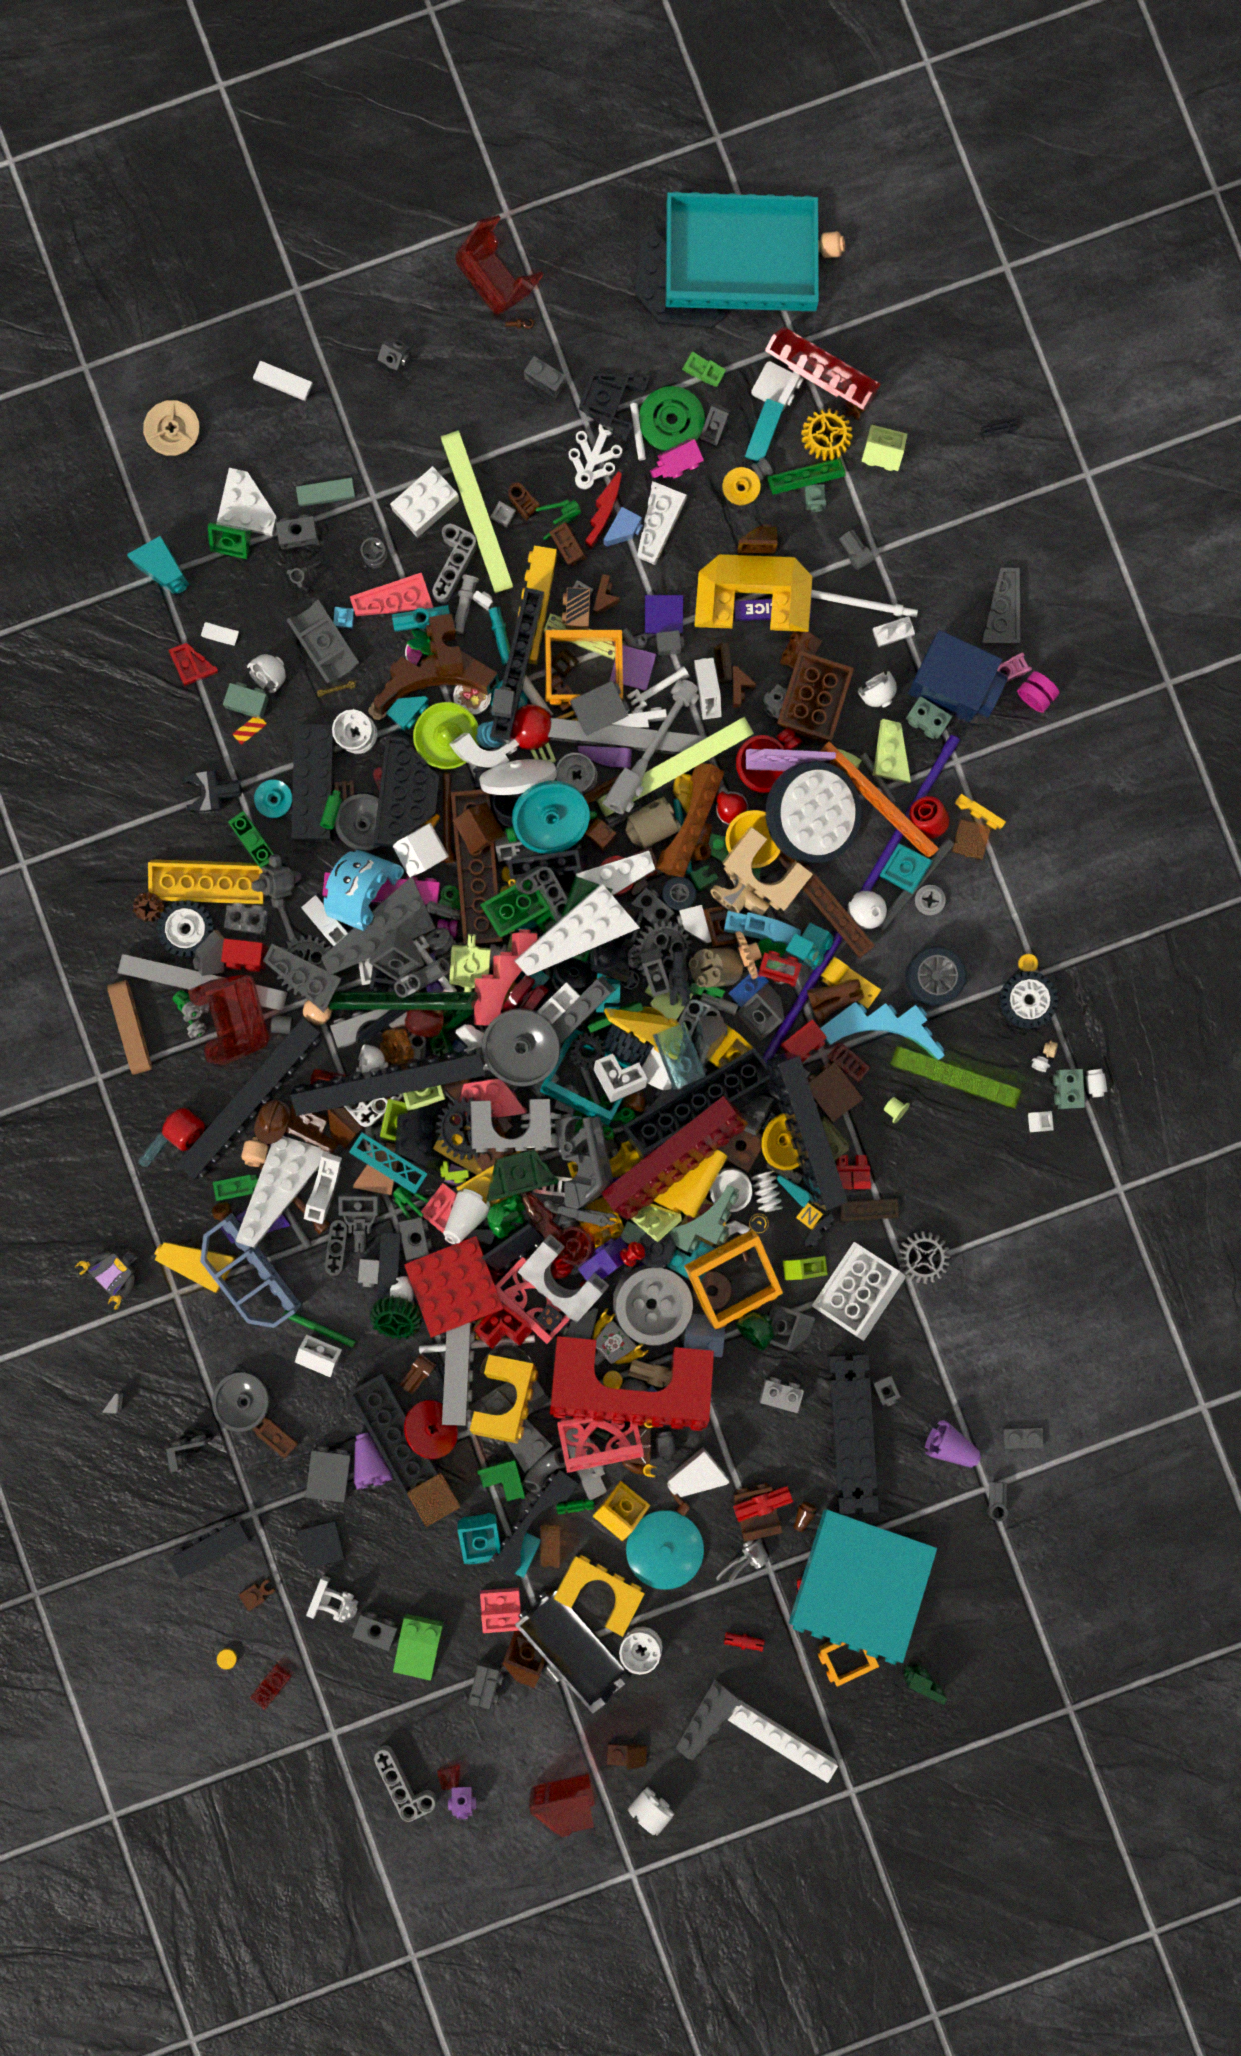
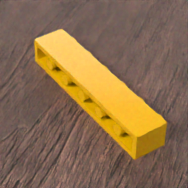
[518,546,557,665]

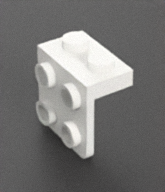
[752,361,803,411]

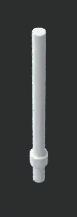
[811,590,918,617]
[419,1335,535,1354]

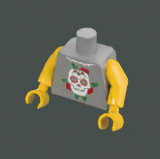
[592,1308,648,1366]

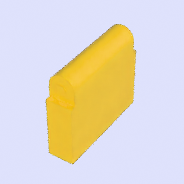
[654,1150,728,1218]

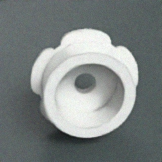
[1032,1056,1050,1072]

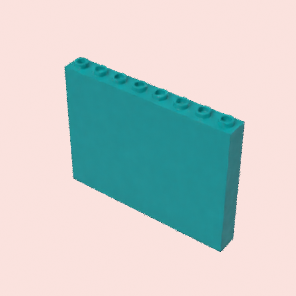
[666,191,819,311]

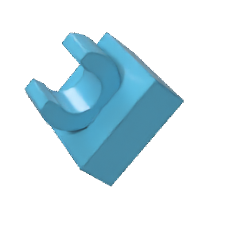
[333,607,355,629]

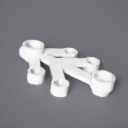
[569,424,622,489]

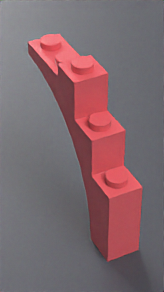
[474,929,539,1025]

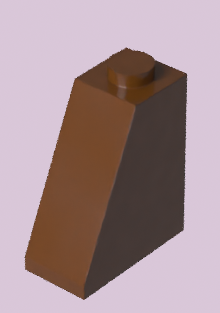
[583,818,616,853]

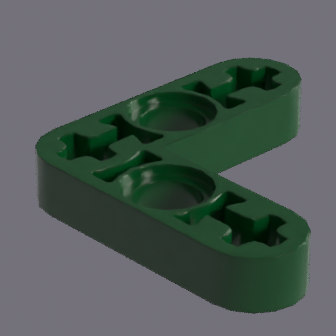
[426,1008,474,1056]

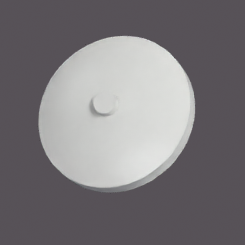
[479,759,557,795]

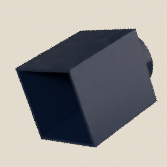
[907,630,1008,722]

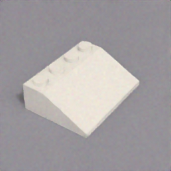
[812,1242,906,1341]

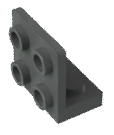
[166,1434,212,1472]

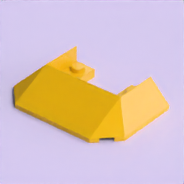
[695,554,812,632]

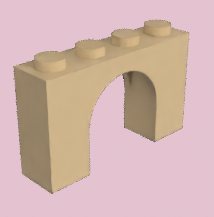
[722,826,813,911]

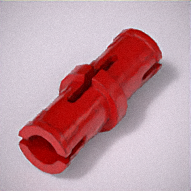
[724,1632,764,1652]

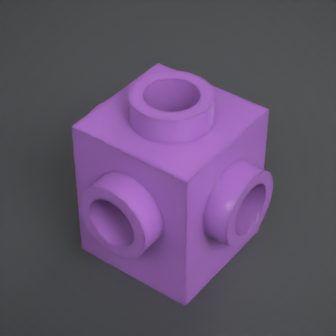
[448,1787,477,1819]

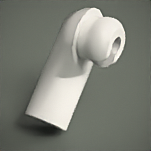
[725,1220,750,1237]

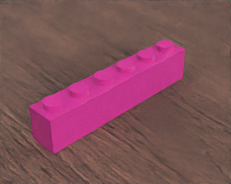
[323,870,441,906]

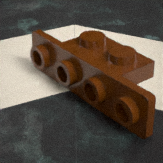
[286,1104,339,1153]

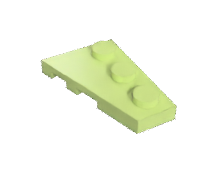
[873,719,911,783]
[630,1204,682,1242]

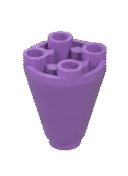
[354,1433,393,1490]

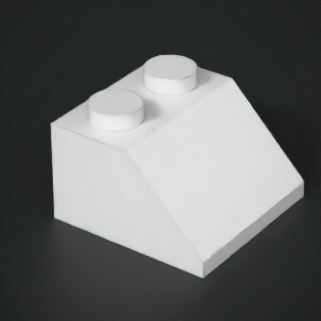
[393,823,449,877]

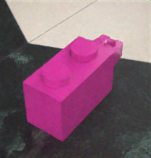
[649,438,704,479]

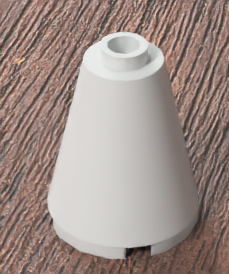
[444,1189,491,1244]

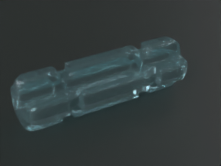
[138,1133,167,1167]

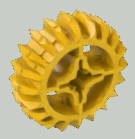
[801,408,853,461]

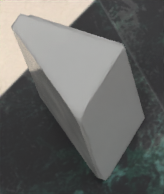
[103,1392,123,1413]

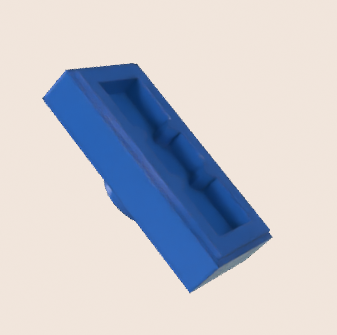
[728,968,769,1007]

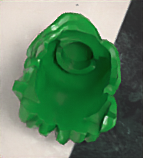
[487,1194,525,1238]

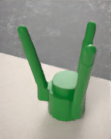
[536,499,581,540]
[392,1186,429,1219]

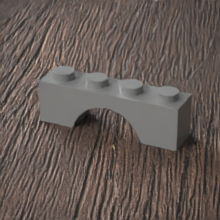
[330,1009,412,1048]

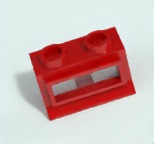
[758,951,802,987]

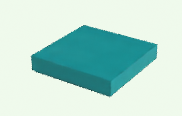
[880,843,932,894]

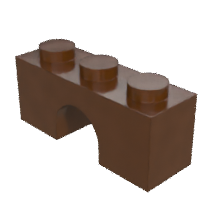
[426,614,463,676]

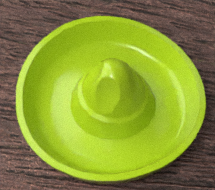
[413,702,479,769]

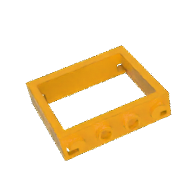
[544,630,623,705]
[684,1229,783,1330]

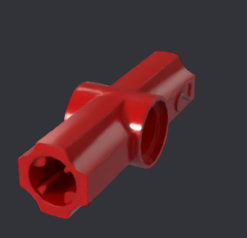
[733,1486,793,1522]

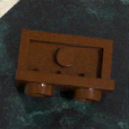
[780,631,822,669]

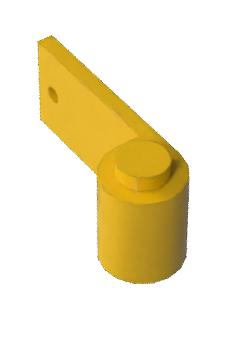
[821,957,881,1008]

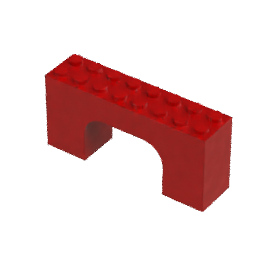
[550,1336,714,1431]

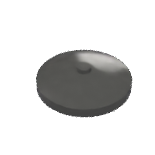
[482,1008,561,1086]

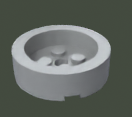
[613,1265,693,1345]

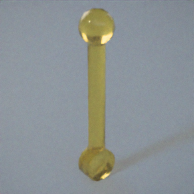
[317,681,355,697]

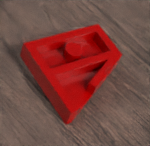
[169,643,218,686]

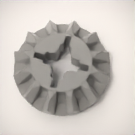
[915,885,946,915]

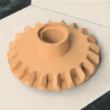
[735,931,762,980]

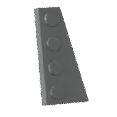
[981,568,1020,645]
[263,944,342,1013]

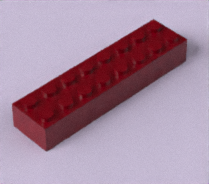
[601,1096,749,1220]

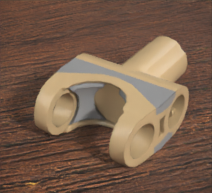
[711,871,770,916]

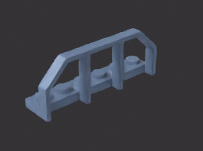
[200,1213,302,1328]

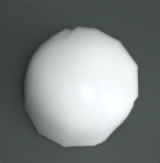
[390,1276,415,1301]

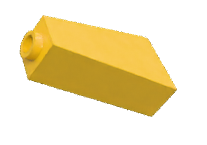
[155,1242,237,1293]

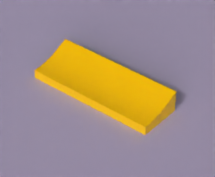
[148,859,264,904]

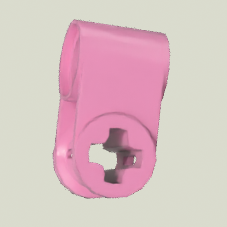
[997,653,1032,682]

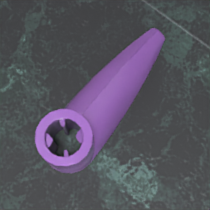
[578,746,632,769]

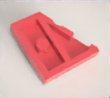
[421,1183,457,1234]

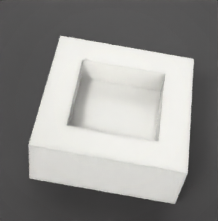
[473,591,494,610]

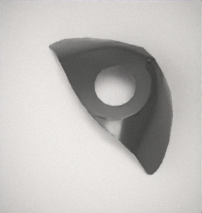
[480,1345,534,1373]

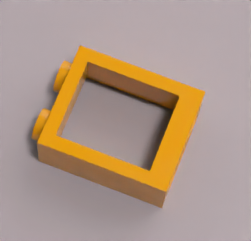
[818,1642,879,1687]

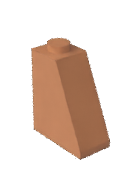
[353,1143,399,1195]

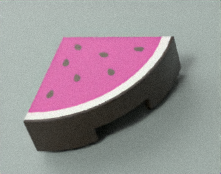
[405,644,424,666]

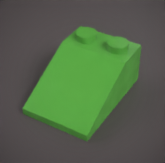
[393,1614,444,1680]

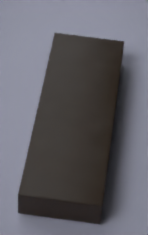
[840,1198,899,1221]

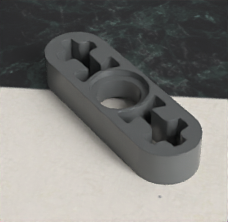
[325,1220,348,1276]

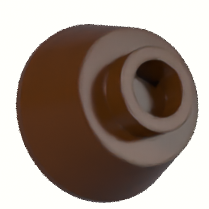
[621,1091,646,1113]

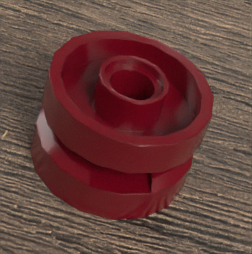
[503,975,549,1011]

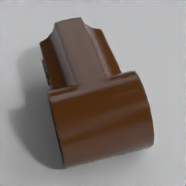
[690,823,712,861]
[399,1353,436,1394]

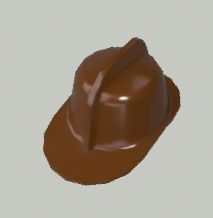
[254,1100,291,1144]

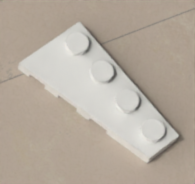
[576,851,655,895]

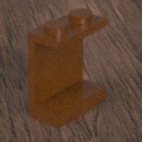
[733,1482,782,1542]

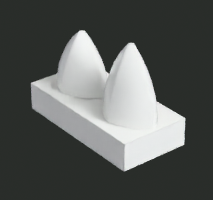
[872,616,915,647]

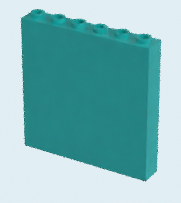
[788,1510,937,1665]

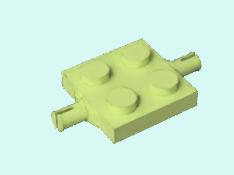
[449,934,491,992]

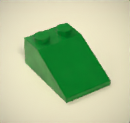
[480,879,550,938]

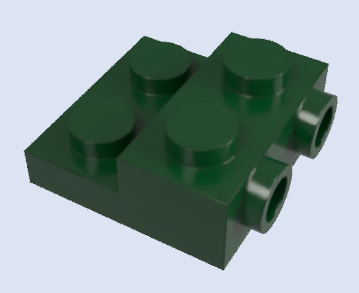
[903,1665,947,1705]

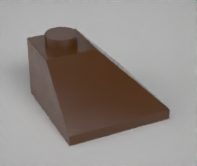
[737,524,777,554]
[503,1631,545,1688]

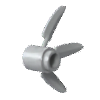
[716,1539,769,1584]

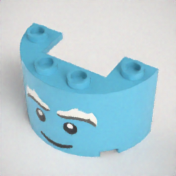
[324,850,405,931]

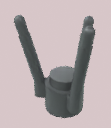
[287,561,321,591]

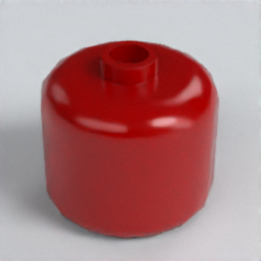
[909,796,950,839]
[162,1108,206,1151]

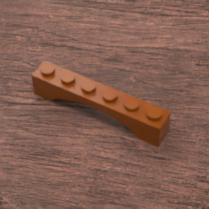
[656,763,725,877]

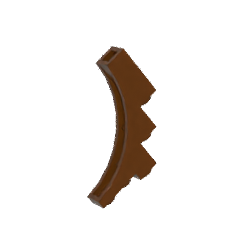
[374,650,499,715]

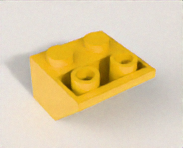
[579,1197,625,1249]

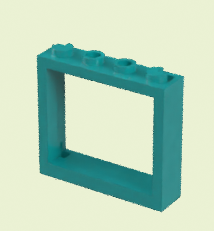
[540,1030,634,1126]

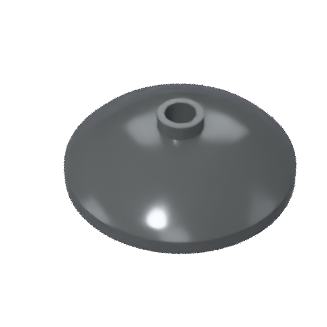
[335,794,380,851]
[212,1373,269,1432]

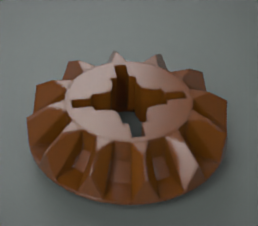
[133,892,164,922]

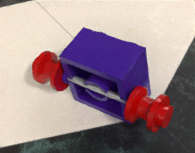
[578,1237,645,1287]

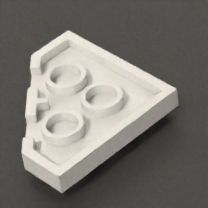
[217,468,277,536]

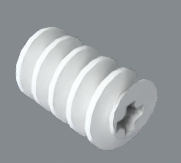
[751,1171,783,1212]

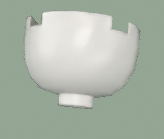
[247,654,286,693]
[858,671,897,707]
[847,891,887,929]
[356,1044,388,1073]

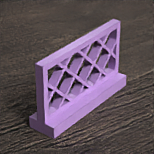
[746,749,836,771]

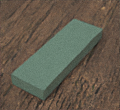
[296,478,355,507]

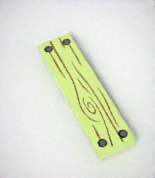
[544,613,615,660]

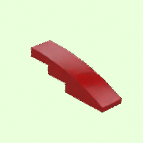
[585,471,622,549]

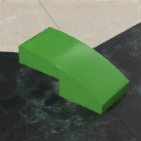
[682,351,726,387]

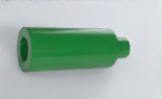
[320,790,342,829]

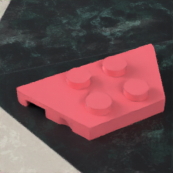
[453,1078,527,1124]

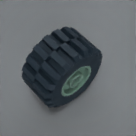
[604,1024,653,1065]

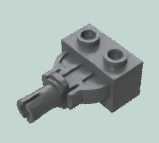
[338,1192,381,1252]

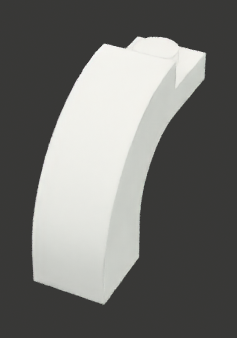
[449,733,519,767]
[304,1152,342,1224]

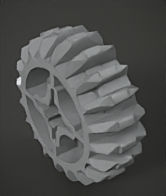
[898,1231,950,1284]

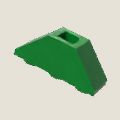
[228,811,274,869]

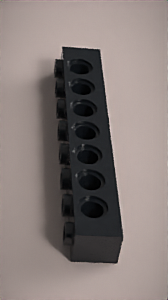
[490,587,544,744]

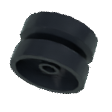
[550,957,596,996]

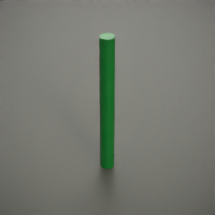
[283,1310,356,1348]

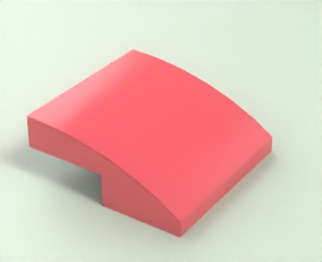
[480,1587,521,1633]

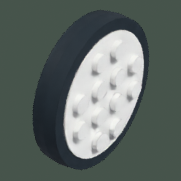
[766,761,861,864]

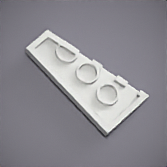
[637,481,687,565]

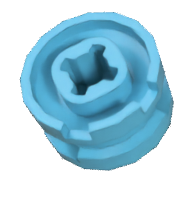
[476,721,504,749]

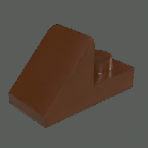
[593,574,620,616]
[732,666,756,708]
[607,1743,647,1770]

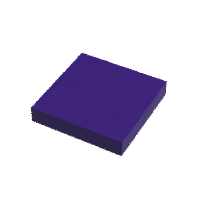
[645,595,683,634]

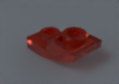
[250,1663,291,1710]

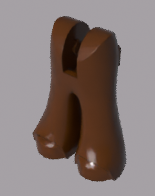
[806,979,865,1023]

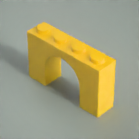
[470,1355,538,1444]
[553,1555,644,1637]

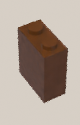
[807,1062,863,1122]

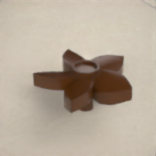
[845,402,867,420]

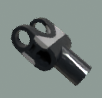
[183,771,242,813]

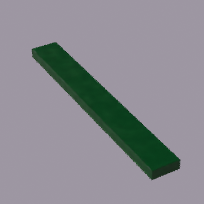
[328,992,478,1010]

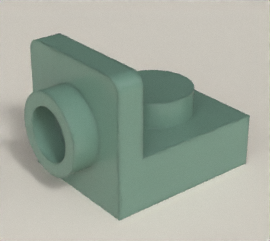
[805,484,826,512]

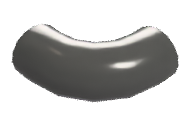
[522,1448,566,1492]

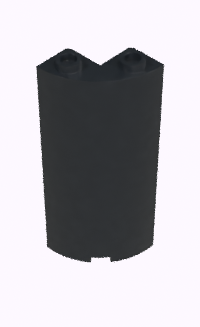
[515,1586,632,1714]

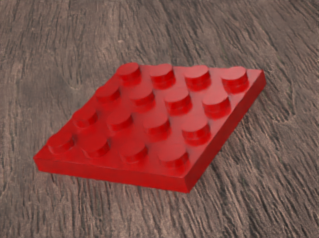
[404,1236,504,1338]

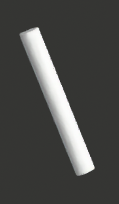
[630,403,646,460]

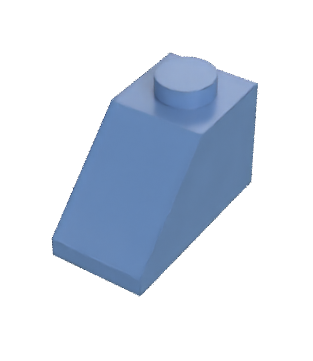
[604,507,643,546]

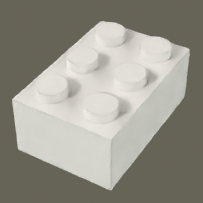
[390,466,460,538]

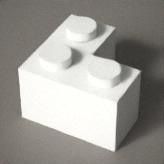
[594,1054,648,1102]

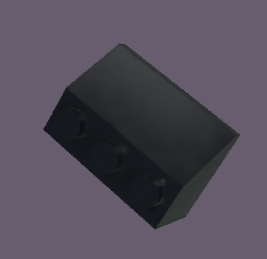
[482,1216,545,1271]

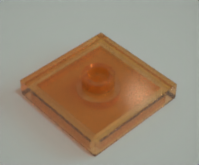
[407,1473,461,1527]

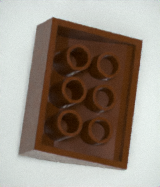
[777,651,854,744]

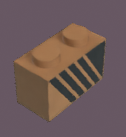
[562,588,590,630]

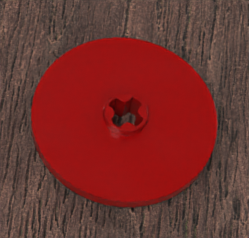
[404,1400,458,1459]

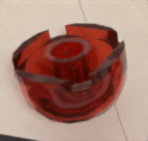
[556,1225,595,1265]

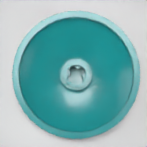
[512,780,590,854]
[626,1510,704,1589]

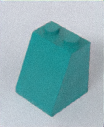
[127,536,190,594]

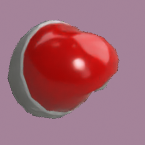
[716,787,749,825]

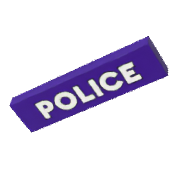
[734,599,811,621]

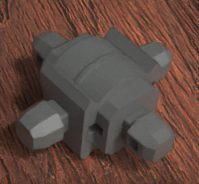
[251,854,301,908]

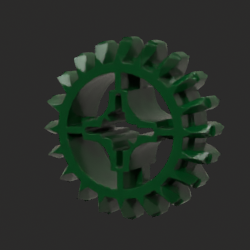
[370,1295,423,1340]

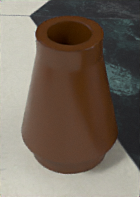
[793,1501,817,1532]

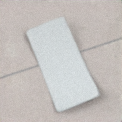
[201,622,239,645]

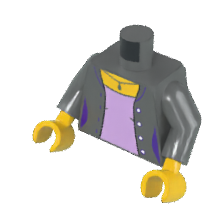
[75,1250,137,1310]

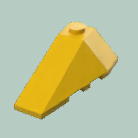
[604,1008,683,1061]

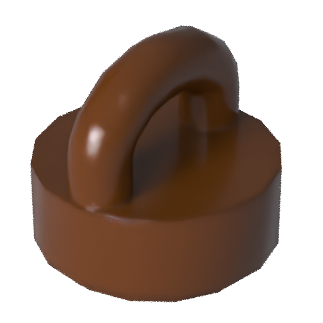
[212,1202,232,1221]

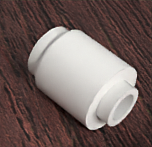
[1085,1069,1108,1098]

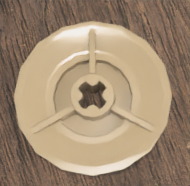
[143,400,199,456]

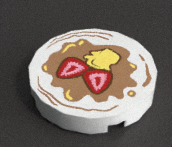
[453,685,491,716]

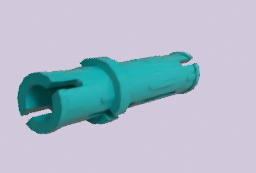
[488,607,510,666]

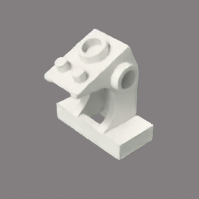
[306,1576,358,1622]

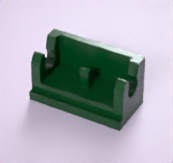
[689,866,718,893]

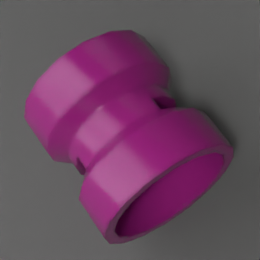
[437,919,458,939]

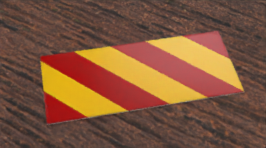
[232,717,267,745]

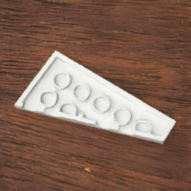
[514,884,640,976]
[236,1136,330,1248]

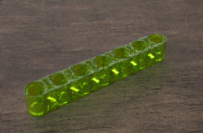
[890,1046,1022,1109]

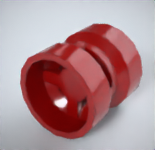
[776,729,803,750]

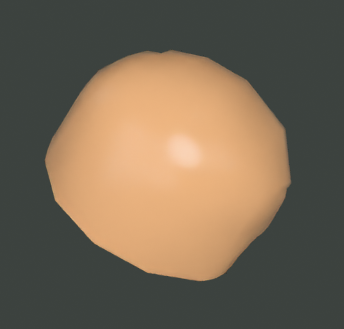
[303,1000,332,1025]

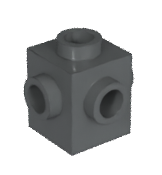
[377,337,410,370]
[763,684,787,719]

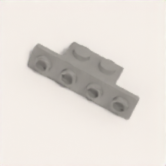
[566,1429,606,1500]

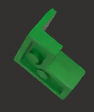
[477,1458,526,1501]

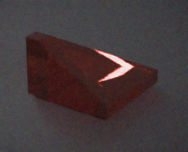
[437,1765,460,1790]

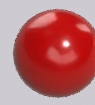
[511,704,552,750]

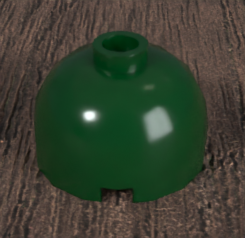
[736,1312,774,1351]

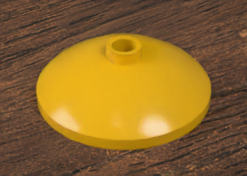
[725,810,781,868]
[762,1113,799,1170]

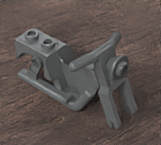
[544,1113,617,1228]

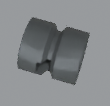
[361,537,388,568]

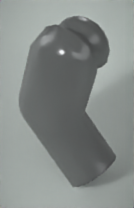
[622,628,647,649]

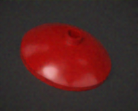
[736,735,786,793]

